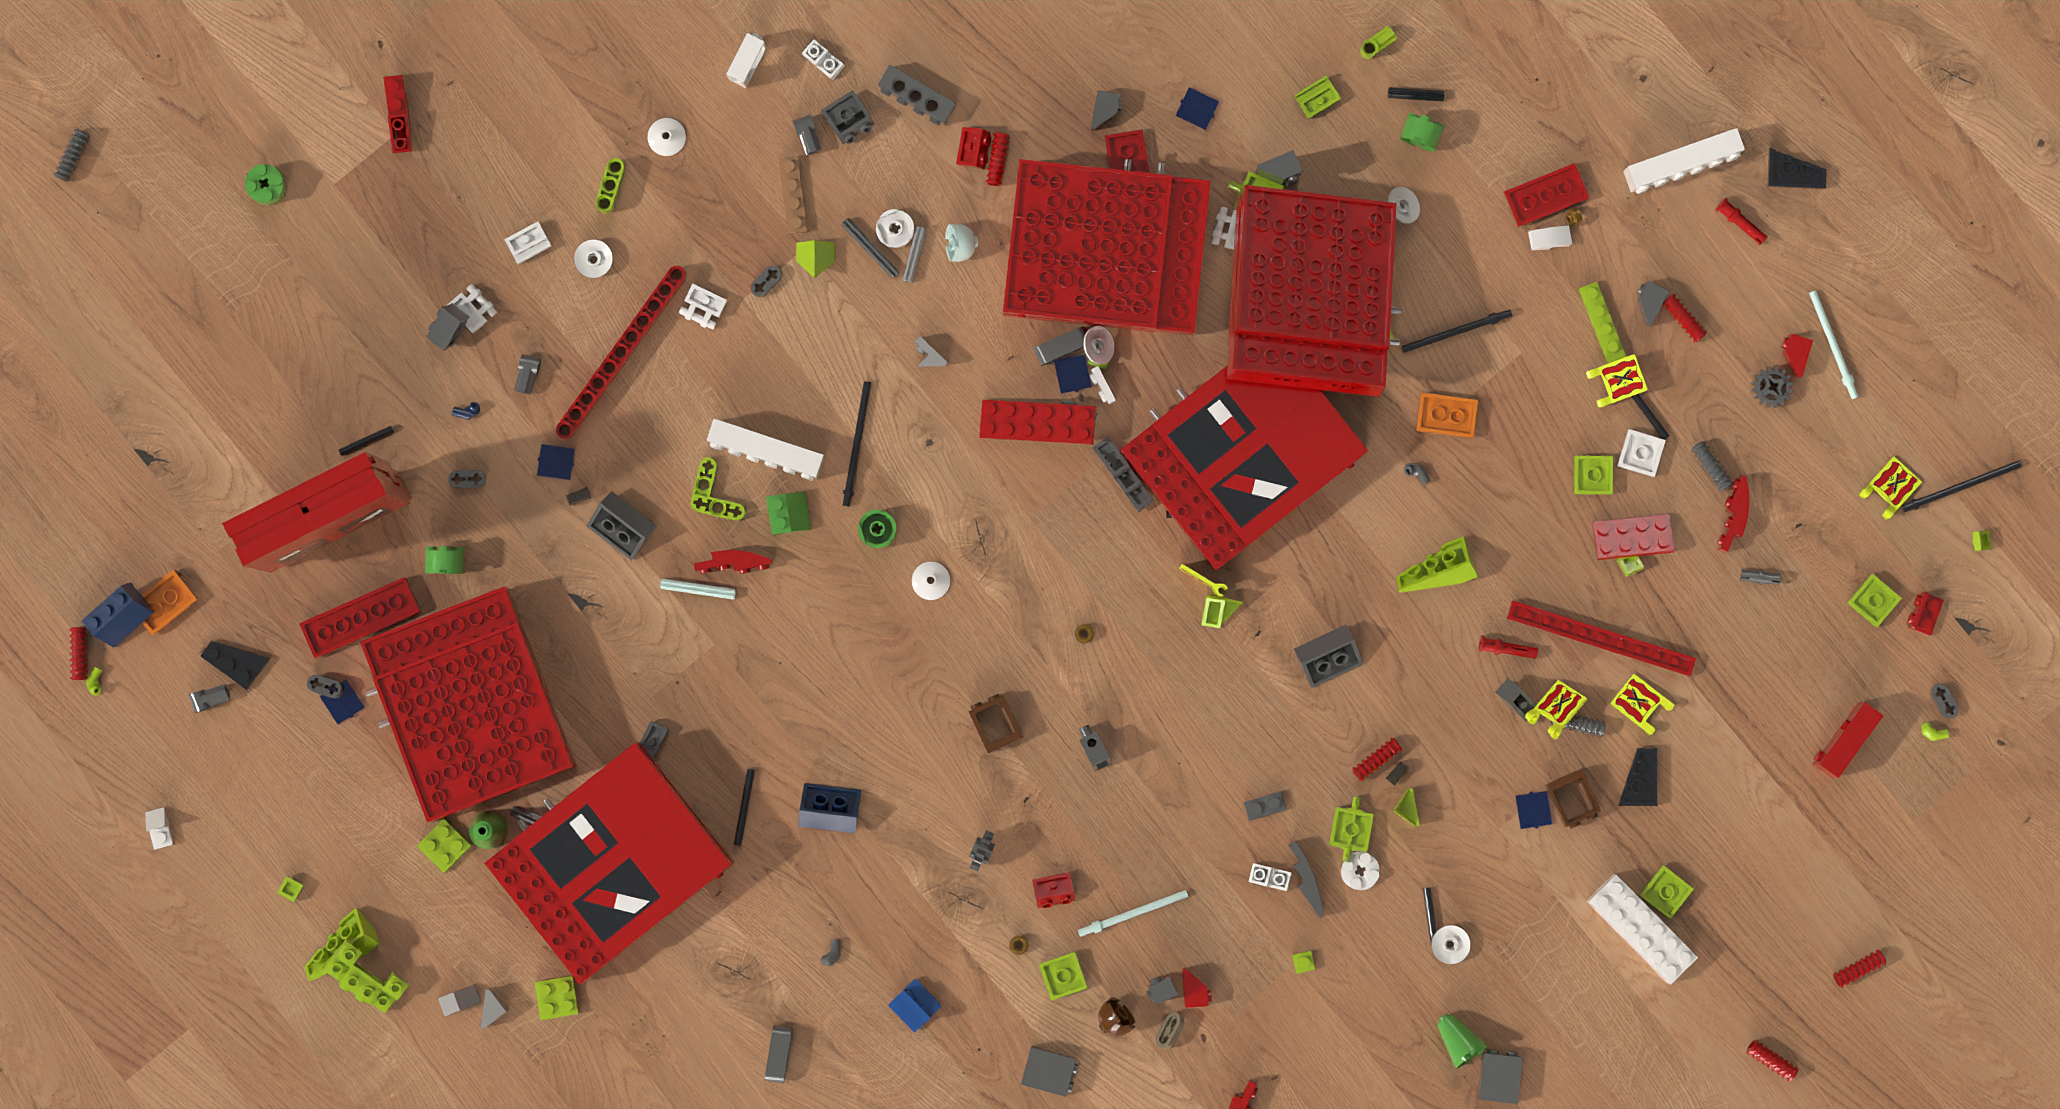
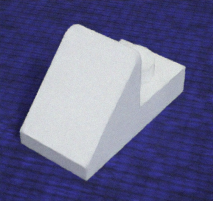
[145,807,174,850]

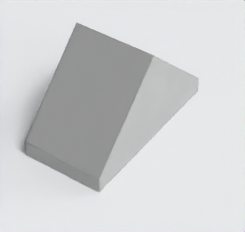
[438,985,481,1016]
[481,989,508,1028]

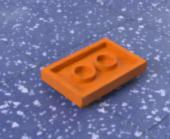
[1416,392,1478,438]
[142,570,198,636]

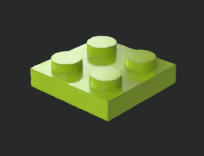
[1574,456,1613,495]
[1847,573,1902,628]
[417,818,472,873]
[1639,865,1694,919]
[1039,951,1087,1001]
[534,976,579,1020]

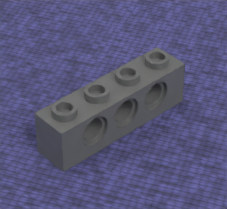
[878,65,956,126]

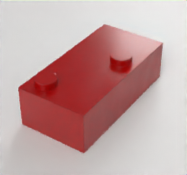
[1813,702,1884,778]

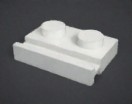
[504,222,552,264]

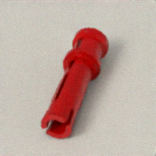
[1715,197,1768,245]
[1478,635,1538,660]

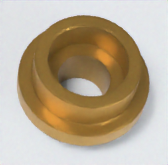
[1565,208,1582,227]
[1075,624,1094,643]
[1009,935,1029,955]

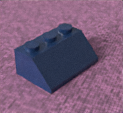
[82,582,154,648]
[798,783,861,833]

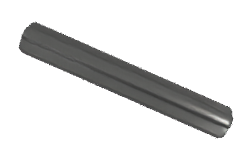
[842,218,899,278]

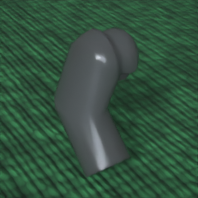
[1404,463,1430,485]
[821,940,841,966]

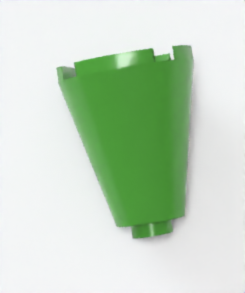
[469,811,507,849]
[1437,1014,1487,1069]

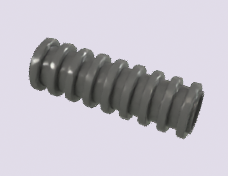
[53,129,90,182]
[1691,441,1733,492]
[1551,714,1606,738]

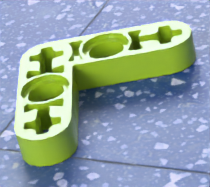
[691,457,746,521]

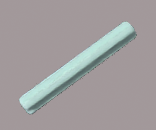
[660,579,736,599]

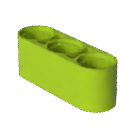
[596,158,626,214]

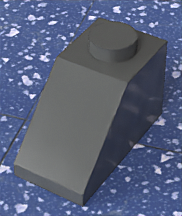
[1091,91,1123,131]
[1637,281,1669,327]
[1495,678,1536,721]

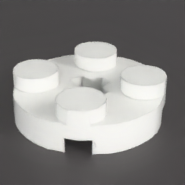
[876,209,914,248]
[1341,852,1380,890]

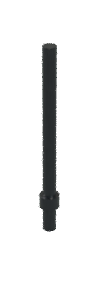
[1401,309,1513,353]

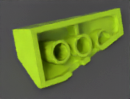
[1396,536,1478,593]
[304,908,380,982]

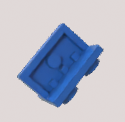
[888,979,941,1032]

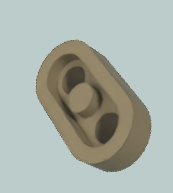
[1156,1012,1185,1050]

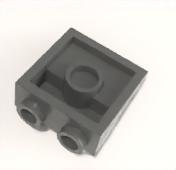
[821,90,875,144]

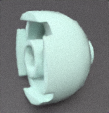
[945,224,978,262]

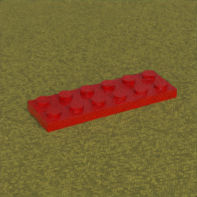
[979,400,1096,445]
[299,577,421,659]

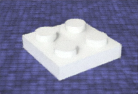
[1617,429,1666,477]

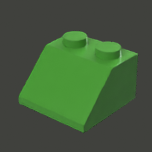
[766,492,811,536]

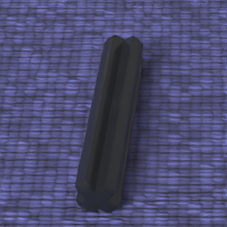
[1388,87,1444,102]

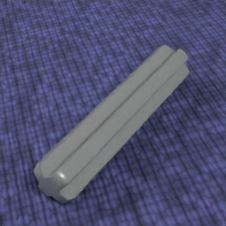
[903,226,926,283]

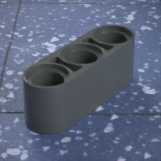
[1033,326,1087,366]
[764,1025,793,1084]

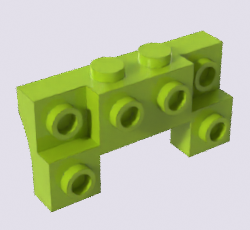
[322,938,409,1013]

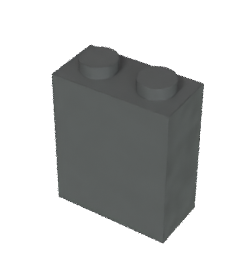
[1021,1046,1079,1097]
[1477,1049,1523,1104]

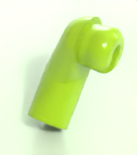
[86,666,103,696]
[1921,722,1949,741]

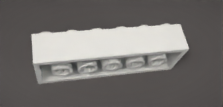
[1623,128,1745,194]
[707,419,825,481]
[1586,874,1698,985]

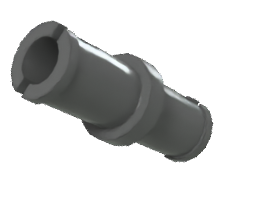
[1740,569,1781,586]

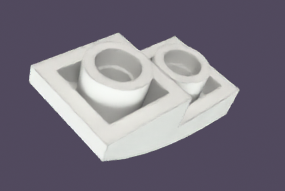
[802,39,845,80]
[1528,226,1572,250]
[1249,863,1292,891]

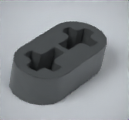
[751,266,782,297]
[449,470,486,488]
[307,675,344,699]
[1930,684,1959,718]

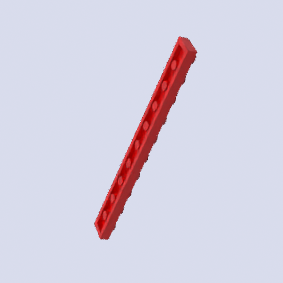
[1506,600,1696,677]

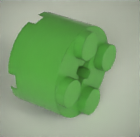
[1400,113,1445,152]
[245,164,287,205]
[858,509,897,549]
[425,546,464,574]

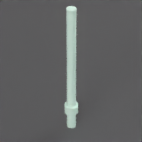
[1809,290,1859,399]
[1078,890,1188,937]

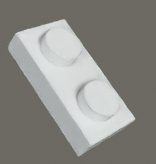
[1089,366,1115,405]

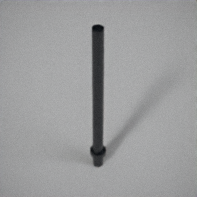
[842,381,871,507]
[1901,460,2022,513]

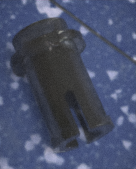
[566,487,591,506]
[1386,761,1409,786]

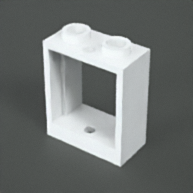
[727,33,767,88]

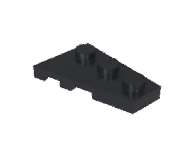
[1767,148,1827,189]
[200,641,270,690]
[1618,748,1657,806]

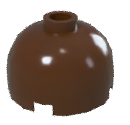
[1098,997,1135,1037]

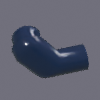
[452,402,480,420]

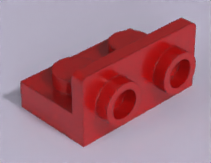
[956,127,991,170]
[1907,592,1944,636]
[1032,872,1075,908]

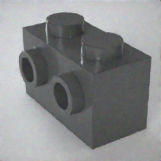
[427,303,470,351]
[1146,975,1178,1005]

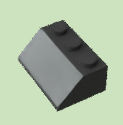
[1255,150,1302,187]
[587,491,657,561]
[1294,625,1363,688]

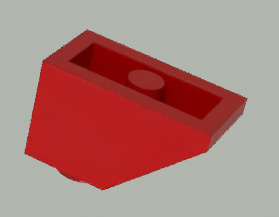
[1781,334,1813,378]
[1182,968,1212,1008]

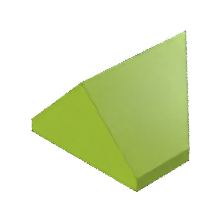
[796,240,835,278]
[1201,595,1243,628]
[1392,788,1420,826]

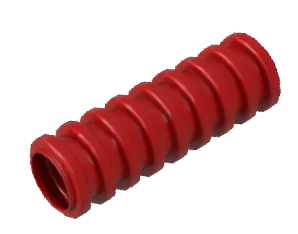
[985,132,1010,186]
[1662,294,1707,343]
[69,627,88,680]
[1352,737,1402,782]
[1833,949,1886,988]
[1746,1039,1798,1082]

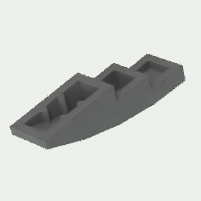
[1093,437,1154,513]
[1288,841,1324,918]

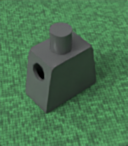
[1079,725,1112,771]

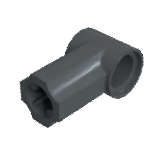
[793,114,821,156]
[514,354,541,394]
[189,684,230,713]

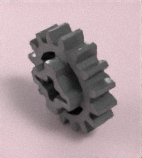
[1751,367,1794,408]
[969,830,995,871]

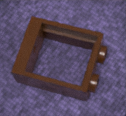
[968,694,1023,753]
[1545,769,1601,829]

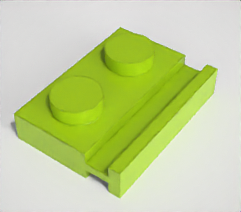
[1294,75,1341,119]

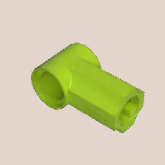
[1360,26,1397,60]

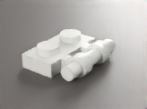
[1211,207,1236,250]
[448,284,497,334]
[679,284,727,330]

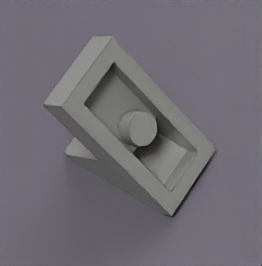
[915,336,948,368]

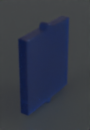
[1175,87,1219,130]
[1054,354,1092,394]
[537,444,575,480]
[319,679,365,725]
[1515,791,1552,829]

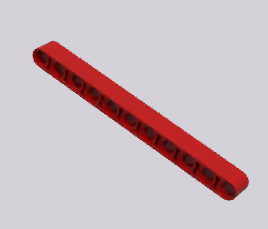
[556,266,686,440]

